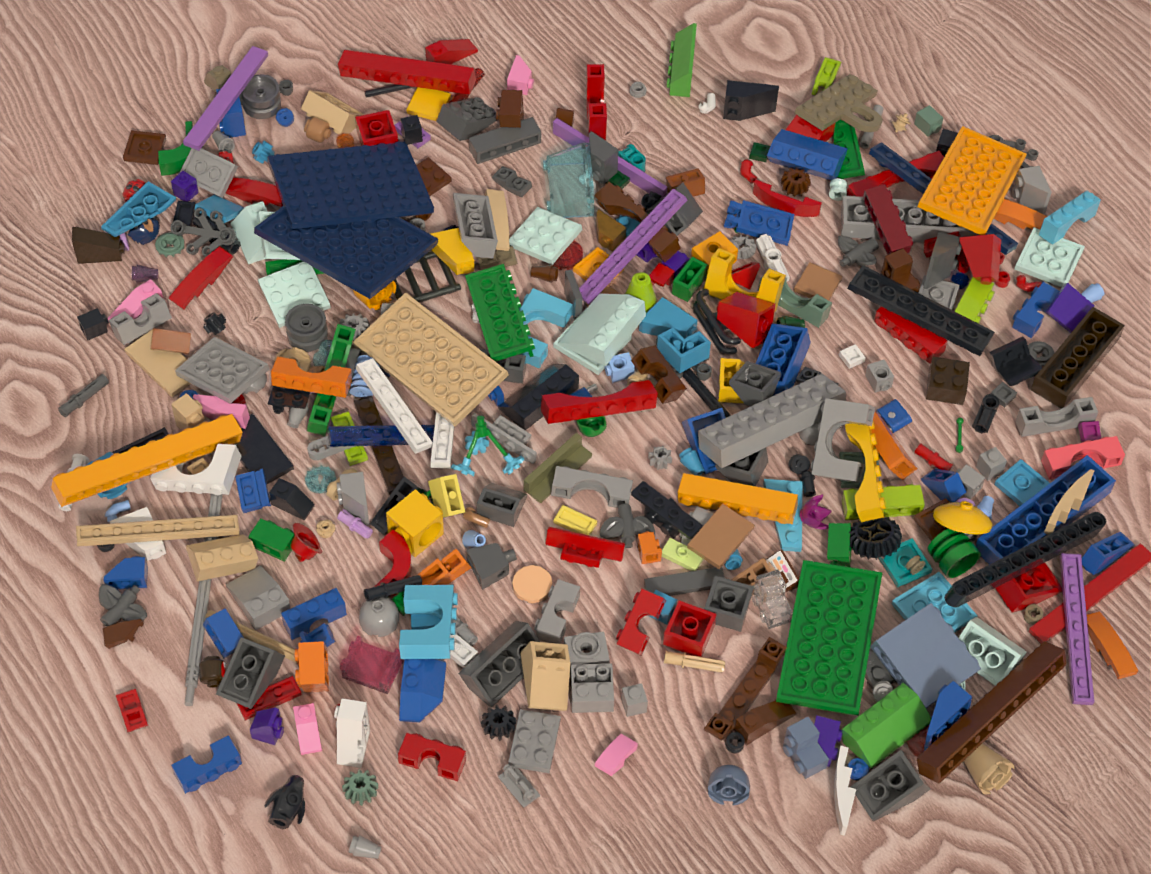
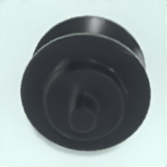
[788,454,810,475]

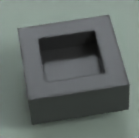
[991,382,1017,408]

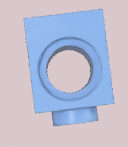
[605,352,634,383]

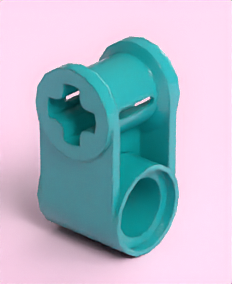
[618,144,646,173]

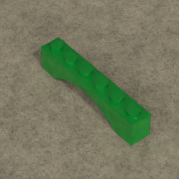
[307,324,356,436]

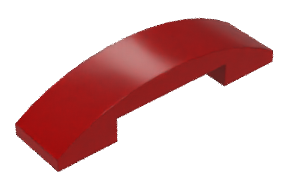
[753,179,822,217]

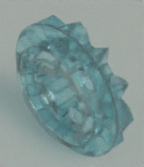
[305,465,336,493]

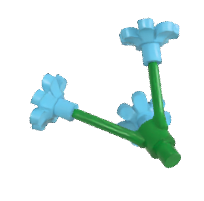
[450,416,524,476]

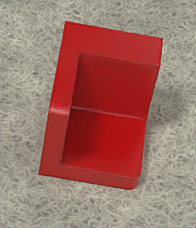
[649,263,675,287]

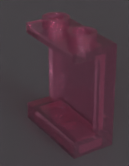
[340,636,404,694]

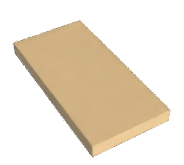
[124,329,191,397]

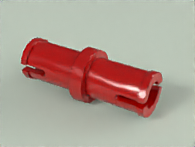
[914,443,953,471]

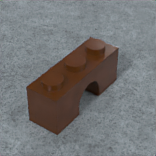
[631,345,687,404]

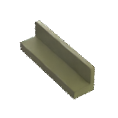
[524,433,592,503]

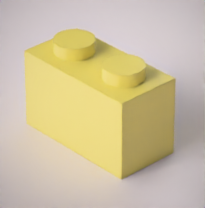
[428,474,465,518]

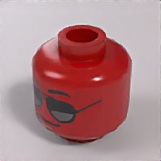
[122,179,146,202]

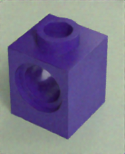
[171,171,199,202]

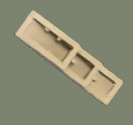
[485,189,510,251]
[1044,469,1094,535]

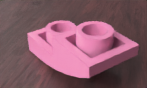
[595,734,638,776]

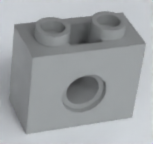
[564,632,610,675]

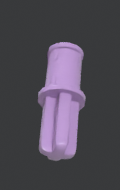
[337,509,373,539]

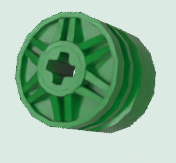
[927,529,981,579]

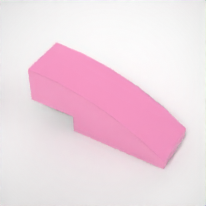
[193,394,250,429]

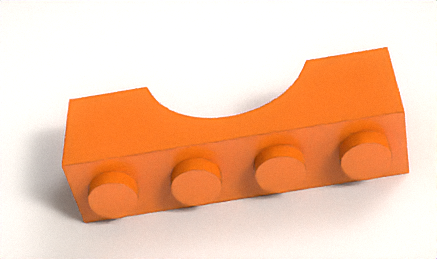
[271,356,352,398]

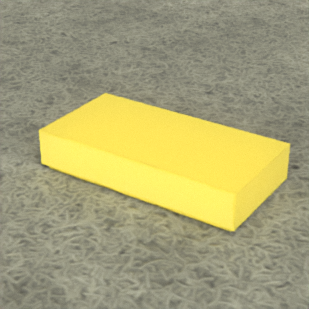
[553,505,597,536]

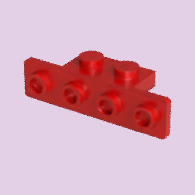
[545,527,625,568]

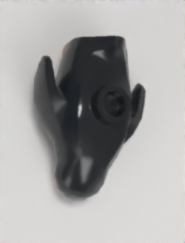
[264,775,305,829]

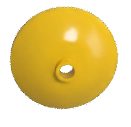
[933,501,992,534]

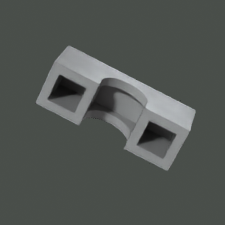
[109,293,172,345]
[534,579,580,644]

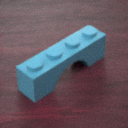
[1039,191,1101,245]

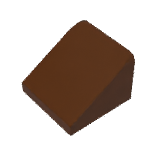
[556,108,574,127]

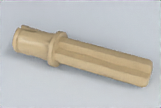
[664,651,725,673]

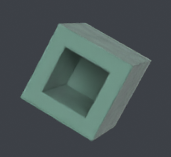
[914,105,943,137]

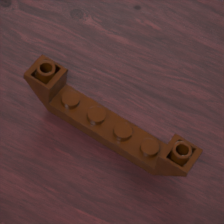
[704,637,787,741]

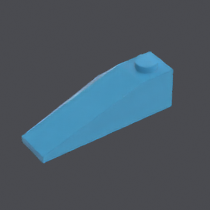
[101,181,177,237]

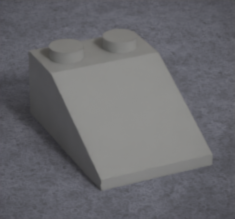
[226,566,290,630]

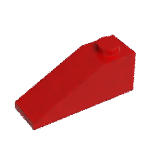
[425,39,478,64]

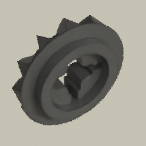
[1028,341,1055,366]

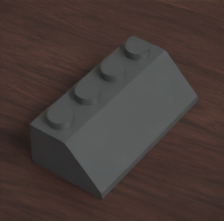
[458,621,540,707]

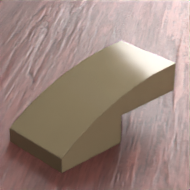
[478,246,518,269]

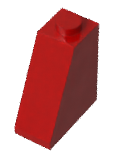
[960,234,1001,285]

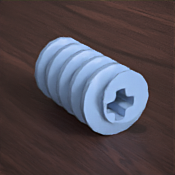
[349,355,380,397]

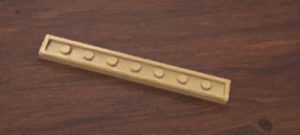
[76,515,239,547]

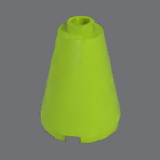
[625,272,657,313]

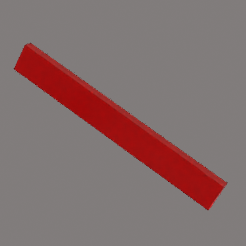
[1028,543,1151,644]

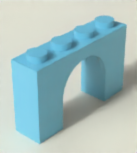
[519,288,573,369]
[399,585,458,659]

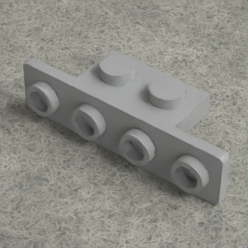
[471,413,537,464]

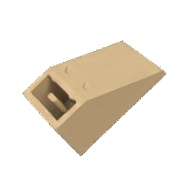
[520,641,570,711]

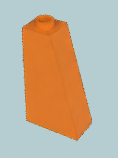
[872,412,918,480]

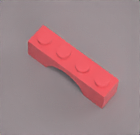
[1041,436,1125,480]

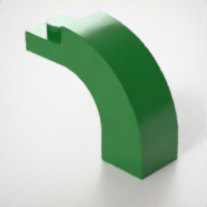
[158,121,193,176]

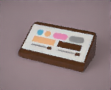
[766,549,799,594]

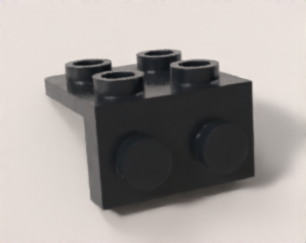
[989,336,1042,386]

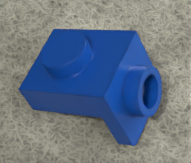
[299,623,336,647]

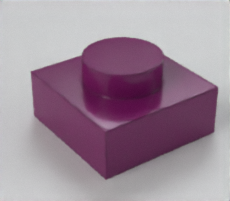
[1078,421,1102,443]

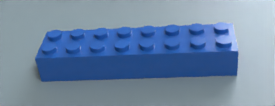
[976,455,1116,564]

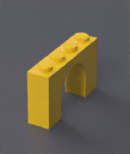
[704,248,786,312]

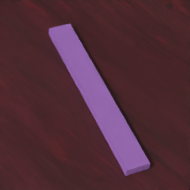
[183,46,268,151]
[553,118,667,199]
[579,189,687,305]
[1060,553,1094,705]

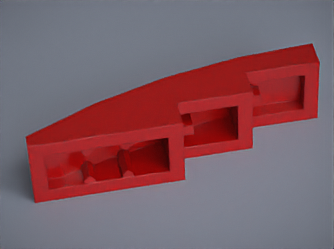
[226,178,283,207]
[168,247,234,310]

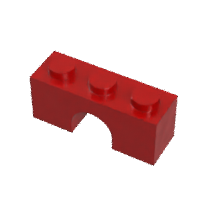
[616,589,667,656]
[398,733,466,782]

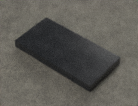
[233,413,294,484]

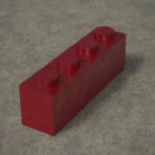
[863,184,913,255]

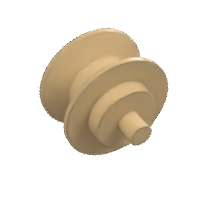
[891,113,911,132]

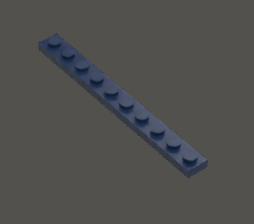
[869,142,1018,255]

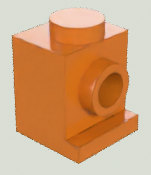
[637,531,662,564]

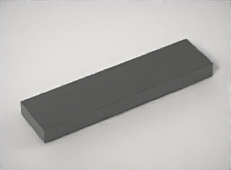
[644,567,725,596]

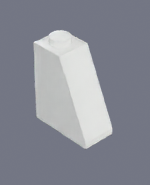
[110,507,166,561]

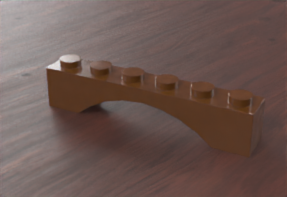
[594,182,681,262]

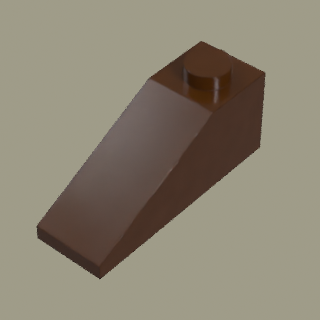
[734,700,797,746]

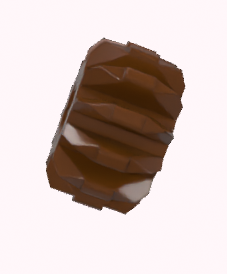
[780,168,811,197]

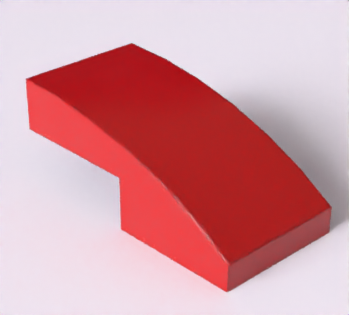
[116,689,148,733]

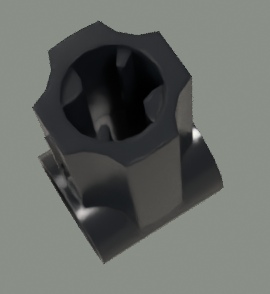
[972,394,1000,434]

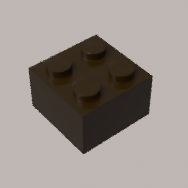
[926,356,970,405]

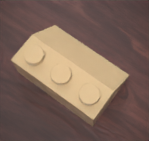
[301,90,364,135]
[186,534,258,582]

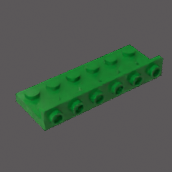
[465,264,535,362]

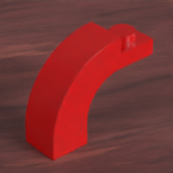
[374,530,412,596]

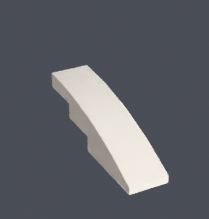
[834,746,856,836]

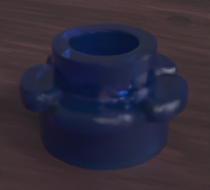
[951,272,969,289]

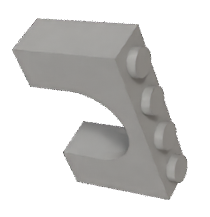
[811,398,875,484]

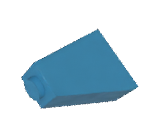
[639,297,698,339]

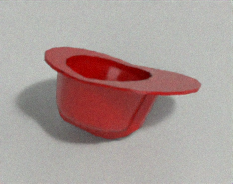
[290,523,323,562]

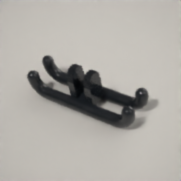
[693,289,741,355]

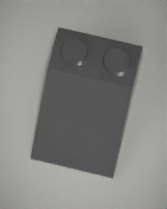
[923,232,962,289]
[216,637,285,709]
[850,750,931,821]

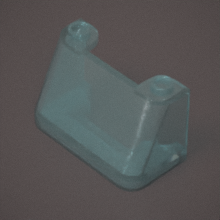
[543,143,594,218]

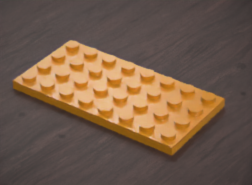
[917,126,1027,235]

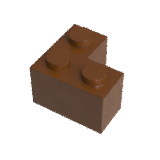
[496,90,524,128]
[881,249,921,293]

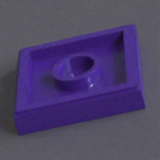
[1046,283,1095,333]

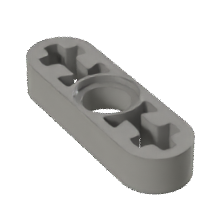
[307,427,362,460]

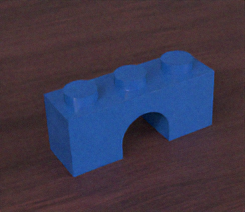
[1012,282,1059,338]
[281,588,347,640]
[171,735,242,794]

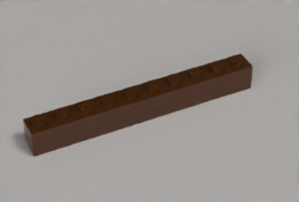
[917,641,1066,784]

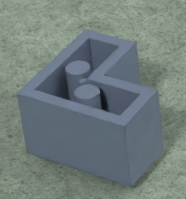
[783,716,829,779]

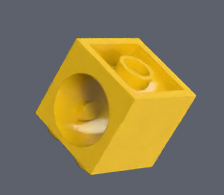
[386,489,444,557]

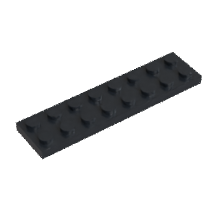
[847,265,995,356]

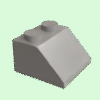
[1012,166,1052,215]
[337,472,369,526]

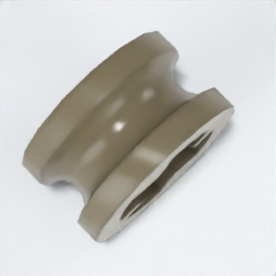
[905,555,926,575]
[1023,604,1043,625]

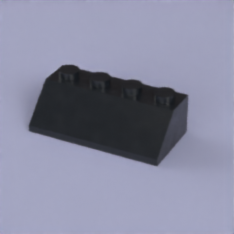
[498,364,579,431]

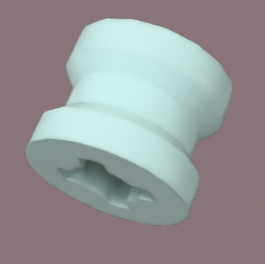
[829,178,847,201]

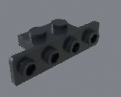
[631,481,702,539]

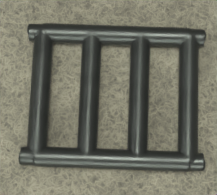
[393,251,461,302]

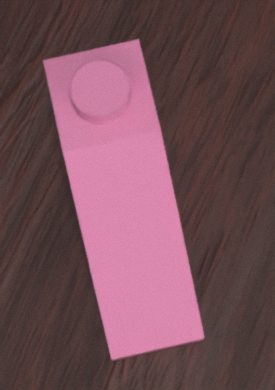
[107,279,163,322]

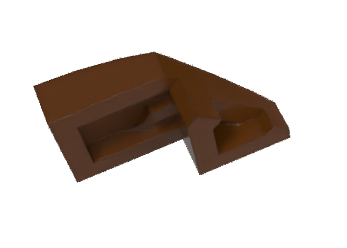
[103,619,144,649]

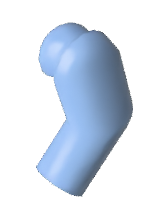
[105,500,131,523]

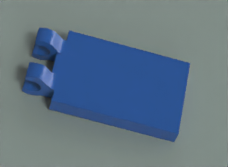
[724,200,795,246]

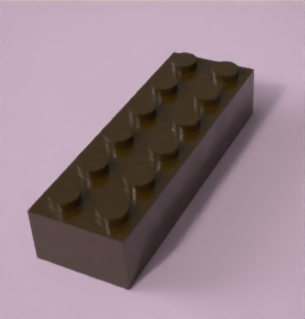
[1031,307,1125,409]

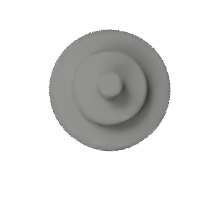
[873,681,894,701]

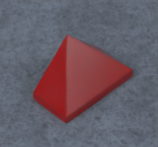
[731,262,760,289]

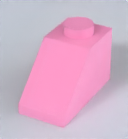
[507,55,534,95]
[293,703,322,755]

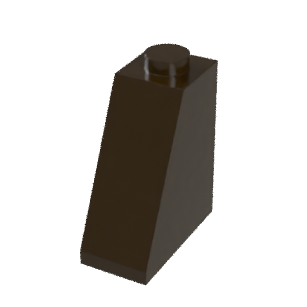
[72,227,125,264]

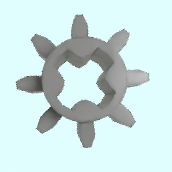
[648,446,672,470]

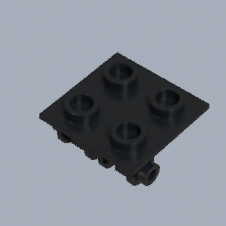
[268,386,310,414]

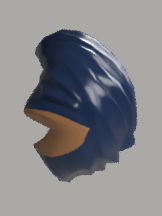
[127,218,160,245]

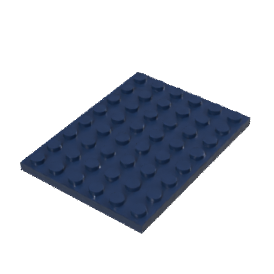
[267,141,434,229]
[254,206,438,299]

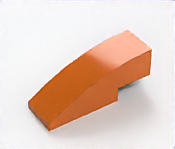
[417,549,472,585]

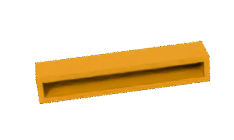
[677,473,798,524]

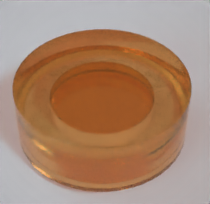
[336,134,354,148]

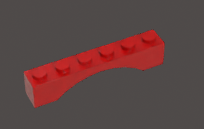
[847,151,944,197]
[541,380,658,424]

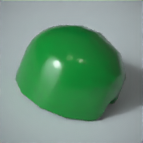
[577,416,607,437]

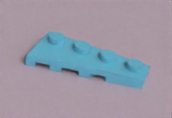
[763,479,803,552]

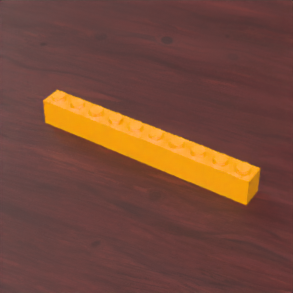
[51,414,243,507]

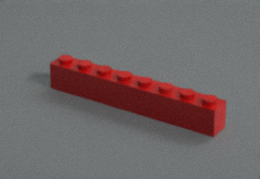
[338,50,476,95]

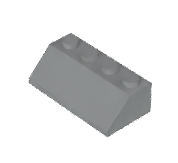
[453,193,498,258]

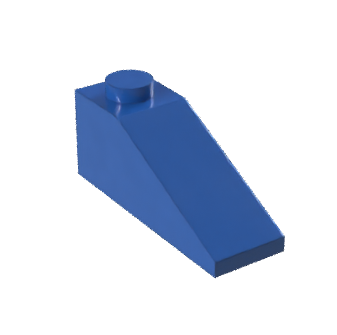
[1081,532,1135,575]

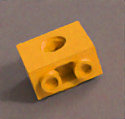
[691,231,738,274]

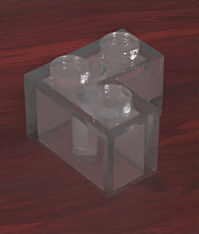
[751,569,793,629]

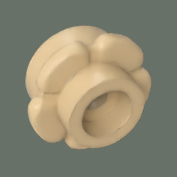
[316,519,336,538]

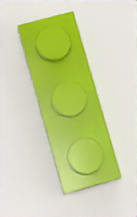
[331,411,368,466]

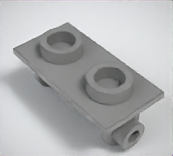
[498,764,540,808]

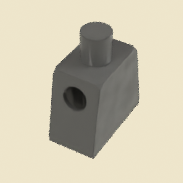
[467,543,517,590]

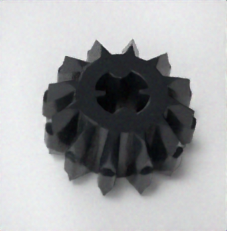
[481,705,516,741]

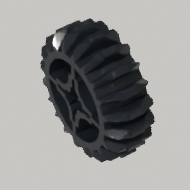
[849,517,902,560]

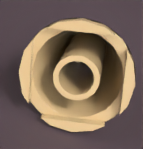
[964,743,1014,794]

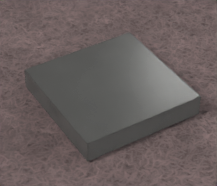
[564,270,583,321]

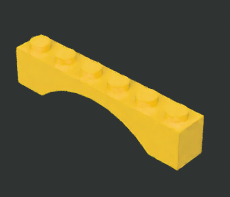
[845,420,886,522]

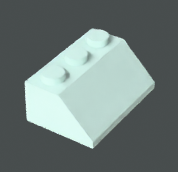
[231,201,268,264]
[959,617,1027,686]

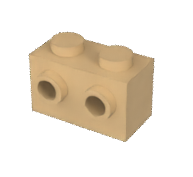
[171,393,205,431]

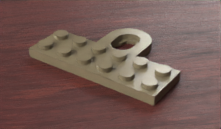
[794,74,882,132]

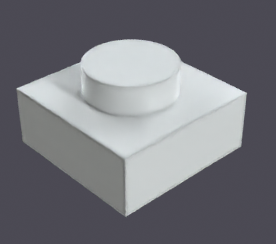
[839,344,866,369]

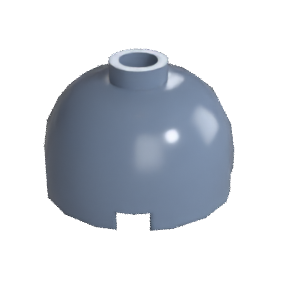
[708,765,750,805]

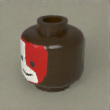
[199,656,226,688]

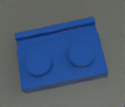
[235,468,271,513]

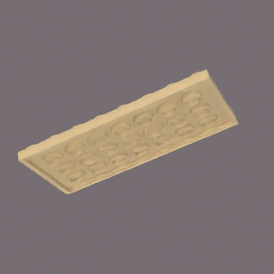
[353,293,509,427]

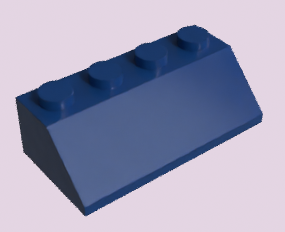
[767,129,848,181]
[755,323,811,396]

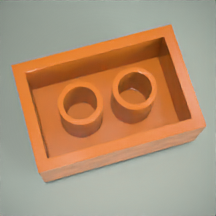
[295,641,329,693]

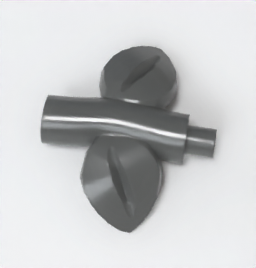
[838,236,879,267]
[600,504,656,548]
[98,584,147,627]

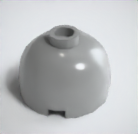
[359,597,399,637]

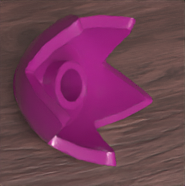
[800,494,832,530]

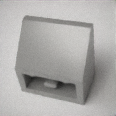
[571,664,614,713]

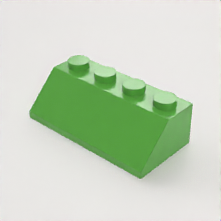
[667,23,697,97]
[842,683,932,769]

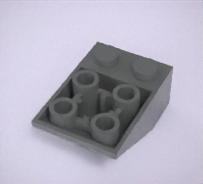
[436,97,497,141]
[646,182,703,236]

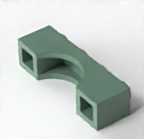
[757,268,832,328]

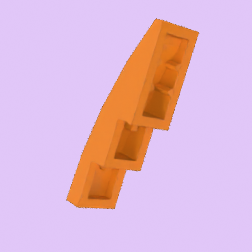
[994,199,1048,230]
[1087,611,1139,679]

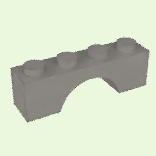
[1015,397,1098,437]
[551,466,633,508]

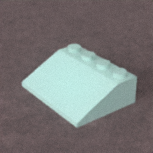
[559,294,646,366]

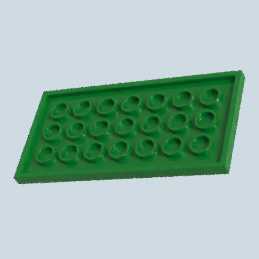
[776,560,883,716]

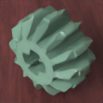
[342,768,379,806]

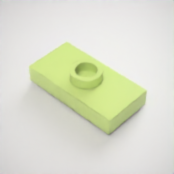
[662,538,703,571]

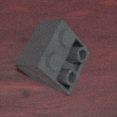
[477,483,528,527]

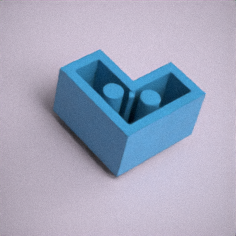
[657,328,711,373]

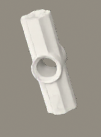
[756,234,790,282]

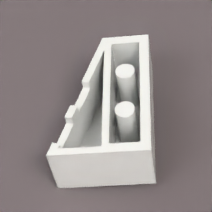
[334,699,370,768]

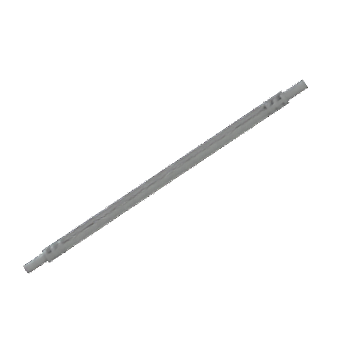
[185,493,223,706]

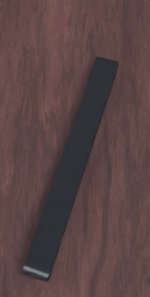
[944,512,1107,608]

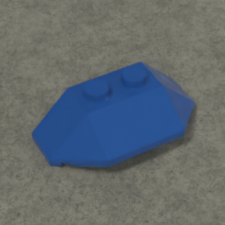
[399,659,447,723]

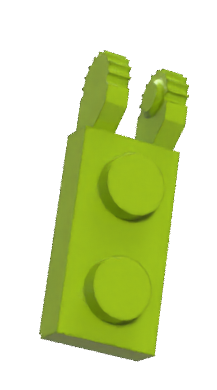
[812,57,841,95]

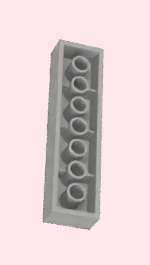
[841,196,978,242]
[698,374,846,468]

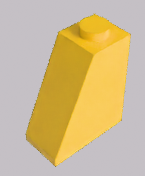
[430,228,474,275]

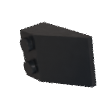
[723,80,779,121]

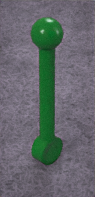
[955,418,964,453]

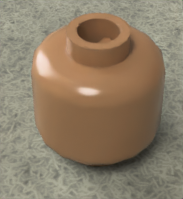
[304,117,331,143]

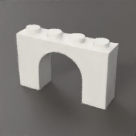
[150,444,241,495]

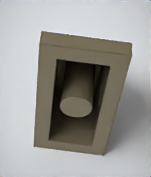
[204,65,231,93]

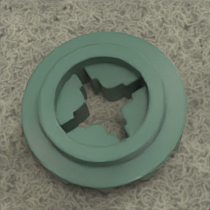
[155,232,184,257]

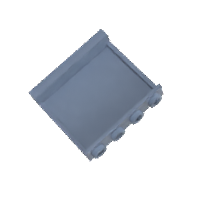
[870,603,981,708]

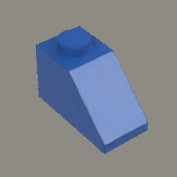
[921,469,966,502]
[104,556,148,589]

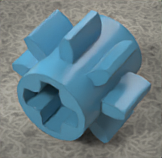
[252,141,274,164]

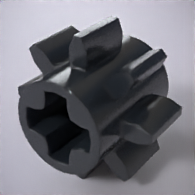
[641,191,662,211]
[203,312,226,335]

